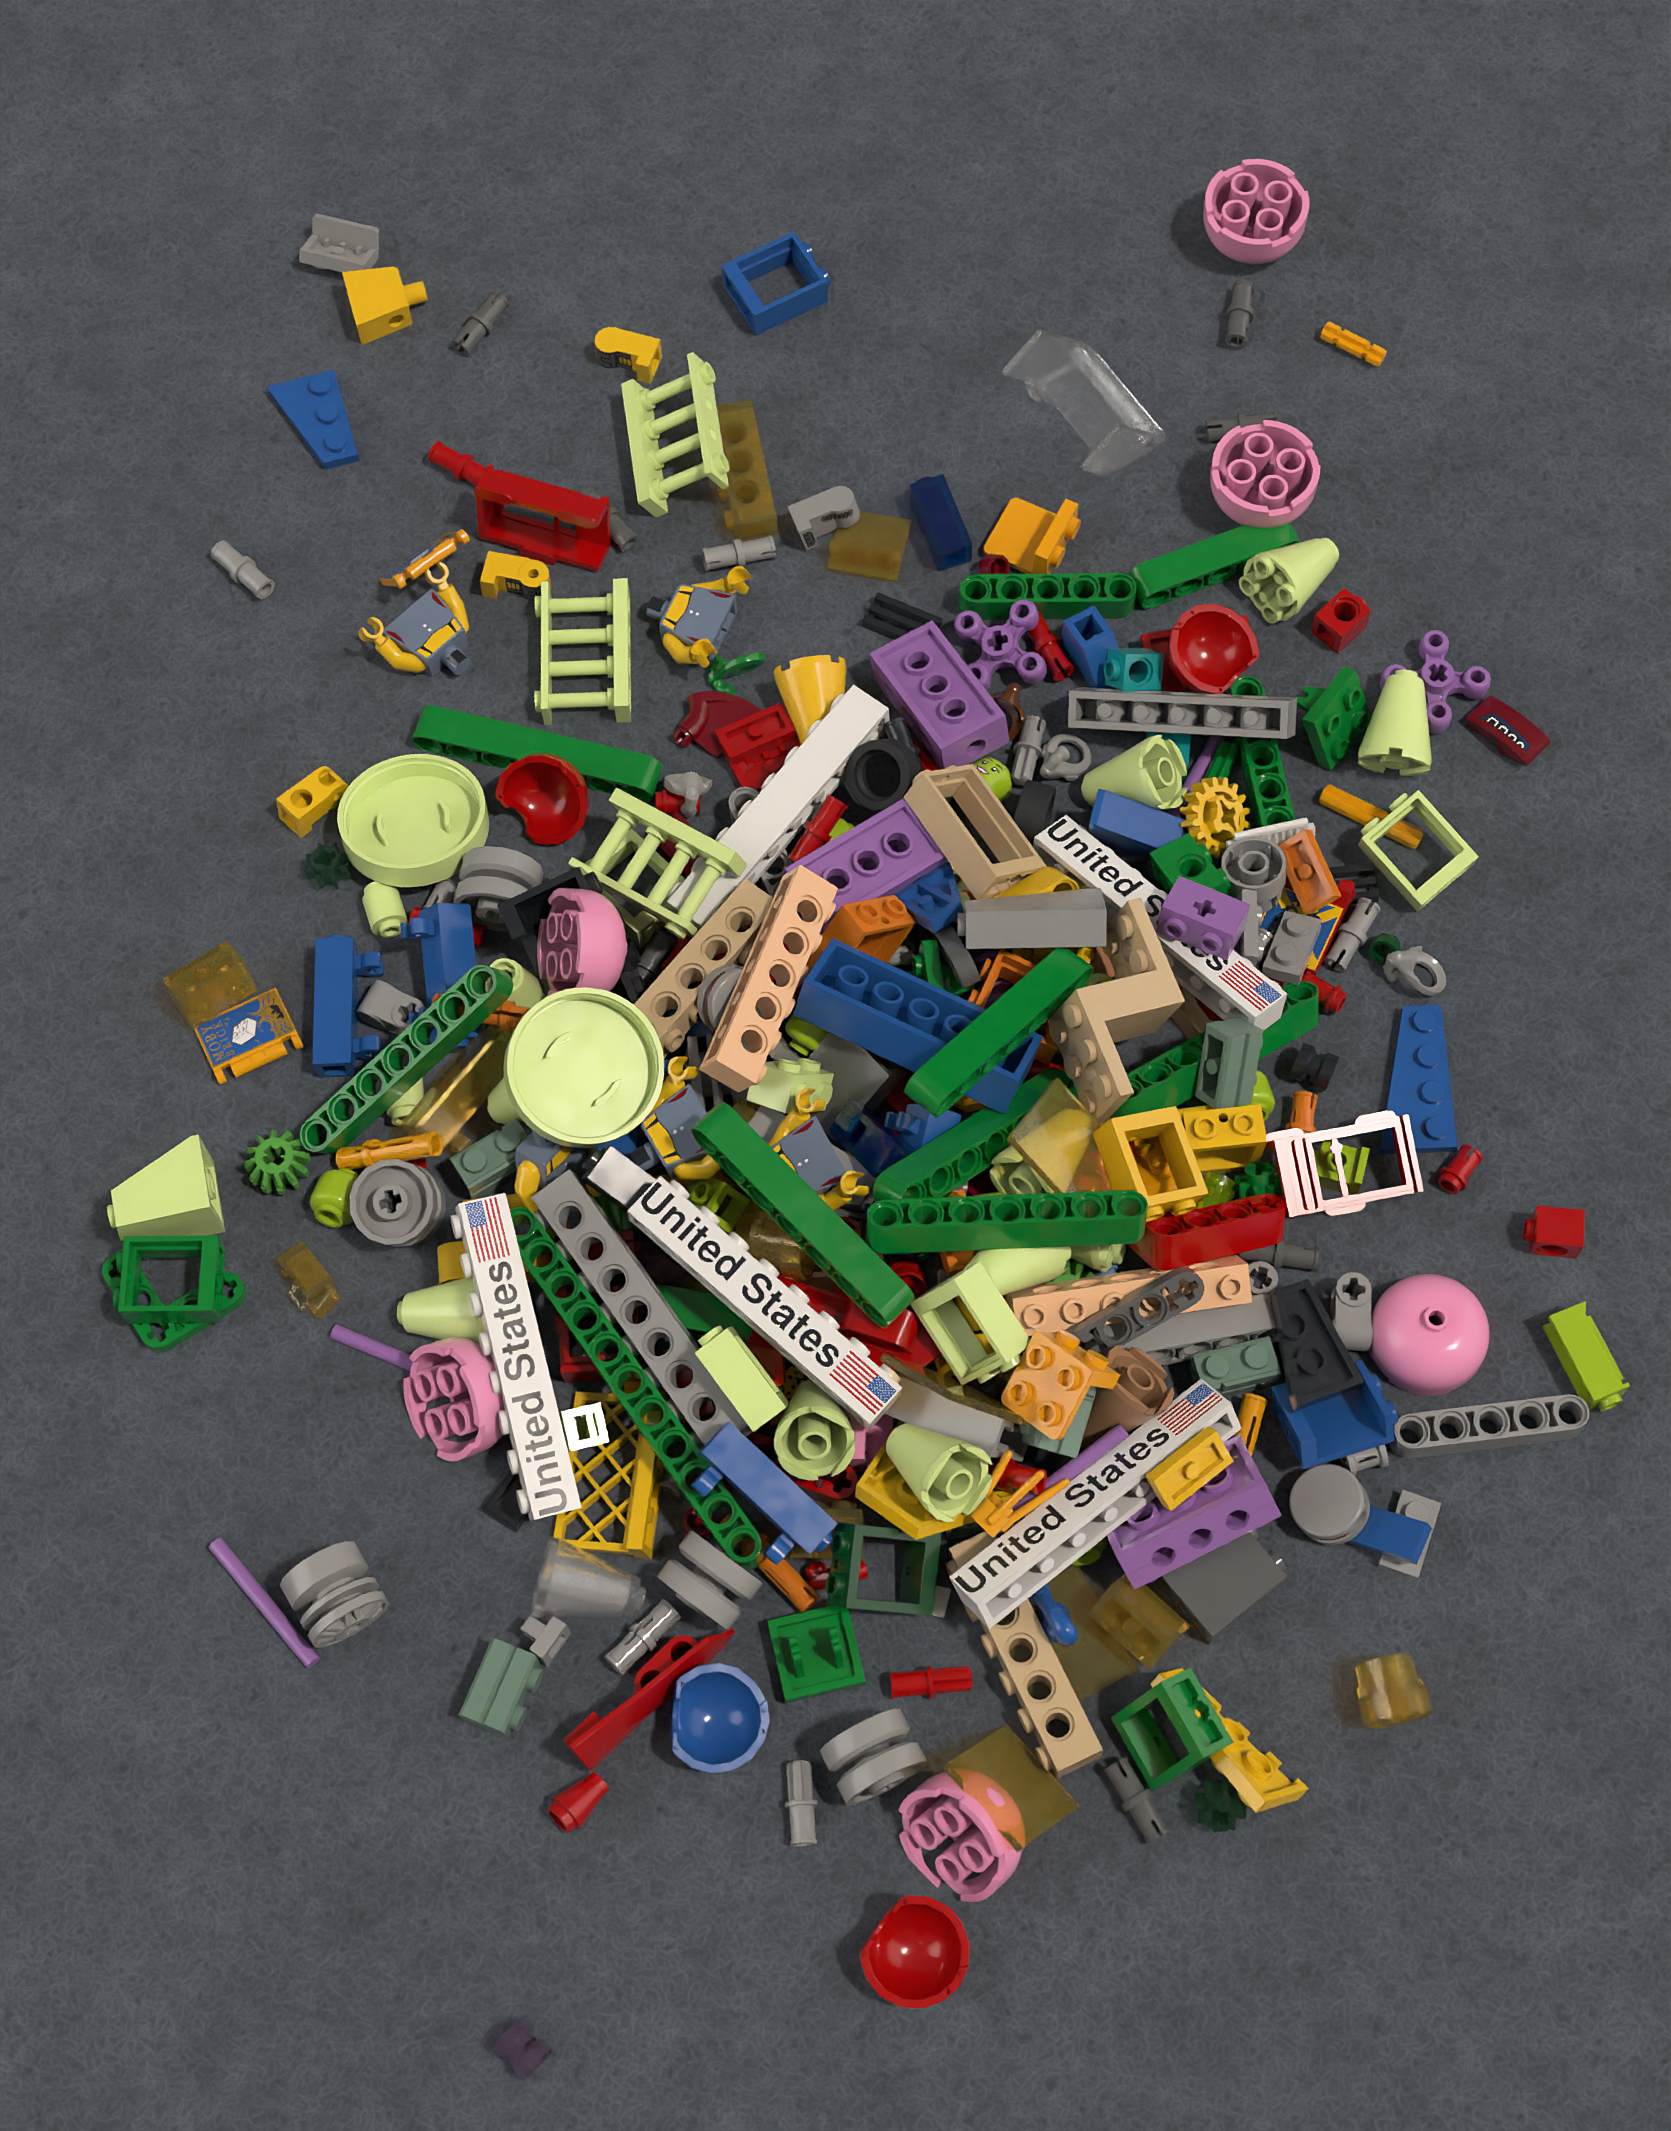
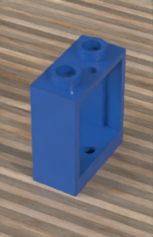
[722,232,830,336]

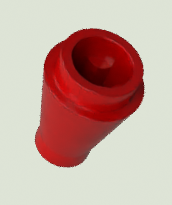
[547,1772,609,1834]

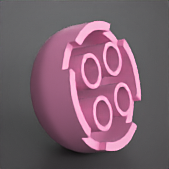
[1203,159,1309,264]
[1210,420,1320,528]
[537,888,627,996]
[1369,1274,1490,1396]
[403,1337,505,1461]
[899,1771,1023,1902]

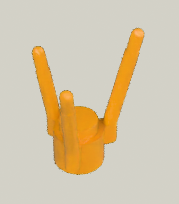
[970,1450,1070,1538]

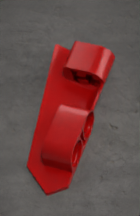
[748,1275,942,1373]
[563,1628,735,1772]

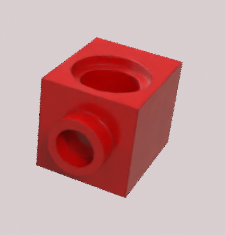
[1311,588,1371,654]
[1523,1205,1585,1259]

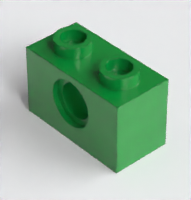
[1150,833,1231,895]

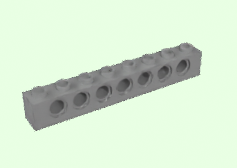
[531,1169,753,1450]

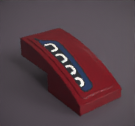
[1466,695,1550,767]

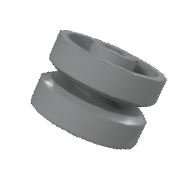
[453,846,544,932]
[349,1159,446,1247]
[657,1530,763,1630]
[820,1709,927,1806]

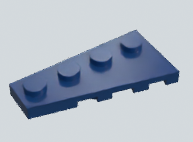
[1379,1005,1458,1155]

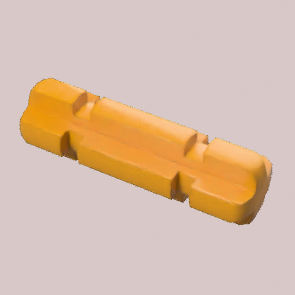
[1320,322,1387,367]

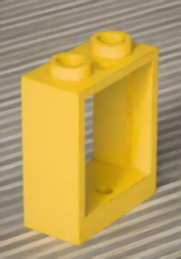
[1181,1104,1267,1175]
[1092,1106,1208,1222]

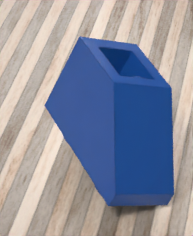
[1061,605,1119,689]

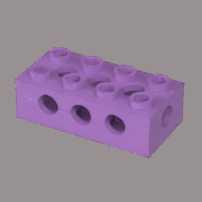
[869,621,1010,769]
[784,798,948,935]
[1107,1434,1282,1590]

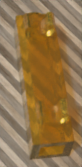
[400,1024,512,1154]

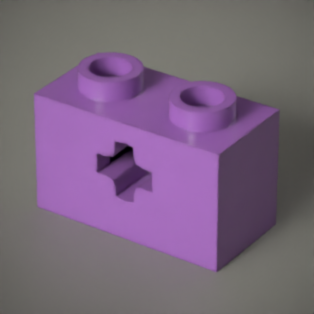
[1156,876,1250,960]

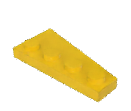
[1150,1668,1309,1813]

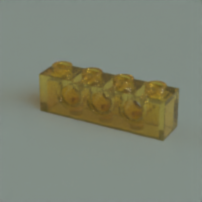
[716,399,778,542]

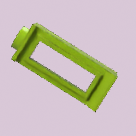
[1543,1301,1630,1412]

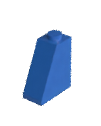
[1089,789,1187,856]

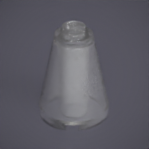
[530,1536,646,1618]

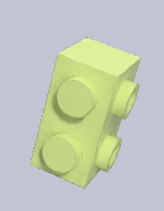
[746,1058,834,1113]

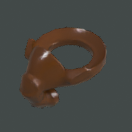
[990,683,1025,741]

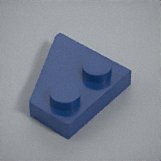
[894,861,964,933]

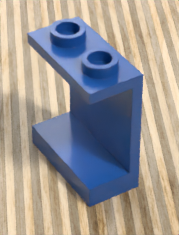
[1272,1360,1398,1469]

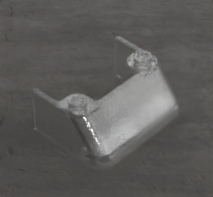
[1002,329,1166,477]

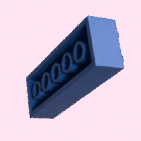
[793,938,1043,1114]

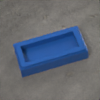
[1346,1505,1432,1565]

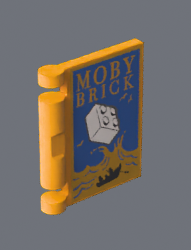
[379,529,470,589]
[193,988,304,1085]

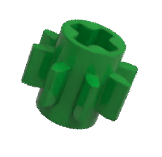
[1235,1161,1283,1199]

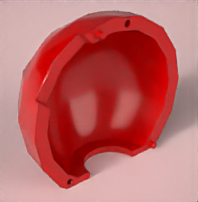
[1167,604,1259,694]
[496,753,590,844]
[860,1895,970,2009]

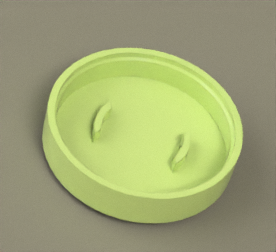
[337,754,489,887]
[503,987,665,1148]

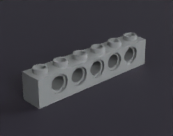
[1068,687,1297,739]

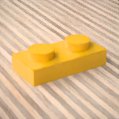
[1145,1426,1233,1511]

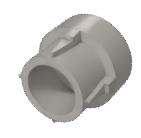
[1221,837,1286,914]

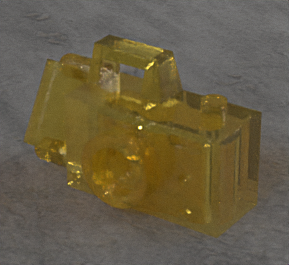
[276,1240,341,1319]

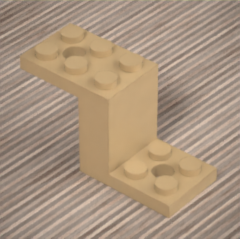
[1048,898,1185,1126]

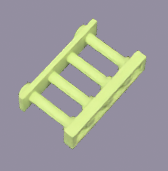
[621,352,729,517]
[534,578,631,725]
[568,788,747,940]

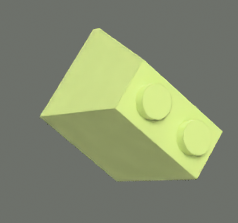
[107,1135,225,1241]

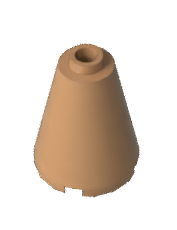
[1080,1345,1174,1448]

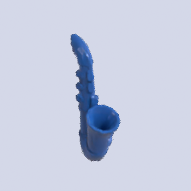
[1030,1583,1078,1647]

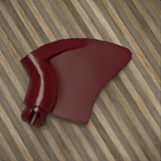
[673,691,762,759]

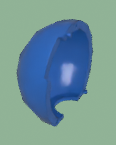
[670,1663,770,1773]

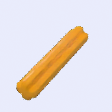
[1319,784,1424,849]

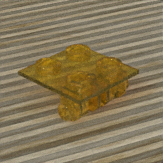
[827,511,911,582]

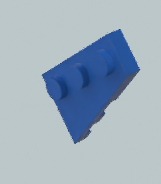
[267,369,359,470]

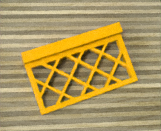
[552,1392,667,1560]

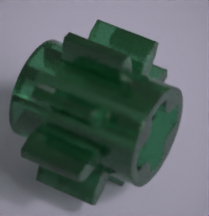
[305,842,351,889]
[1194,1779,1247,1833]

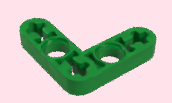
[102,1253,247,1353]

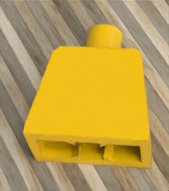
[342,267,428,344]

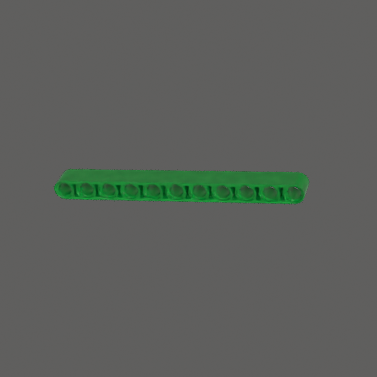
[510,1207,764,1570]

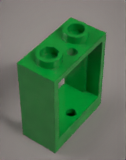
[113,1235,226,1323]
[1111,1667,1233,1792]

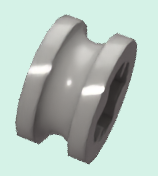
[1248,1261,1278,1296]

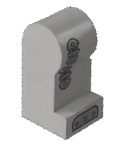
[788,486,860,551]

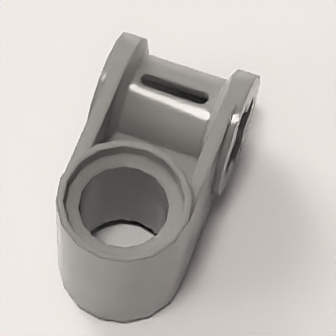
[356,980,424,1036]
[1330,1272,1373,1351]

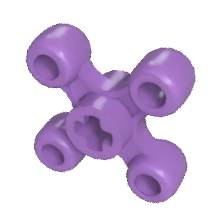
[954,600,1047,691]
[1380,630,1491,734]

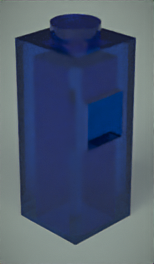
[910,474,972,572]
[829,1099,916,1178]

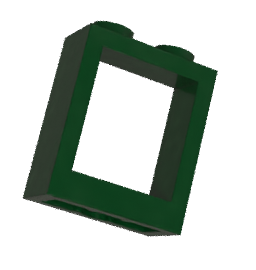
[826,1522,941,1616]

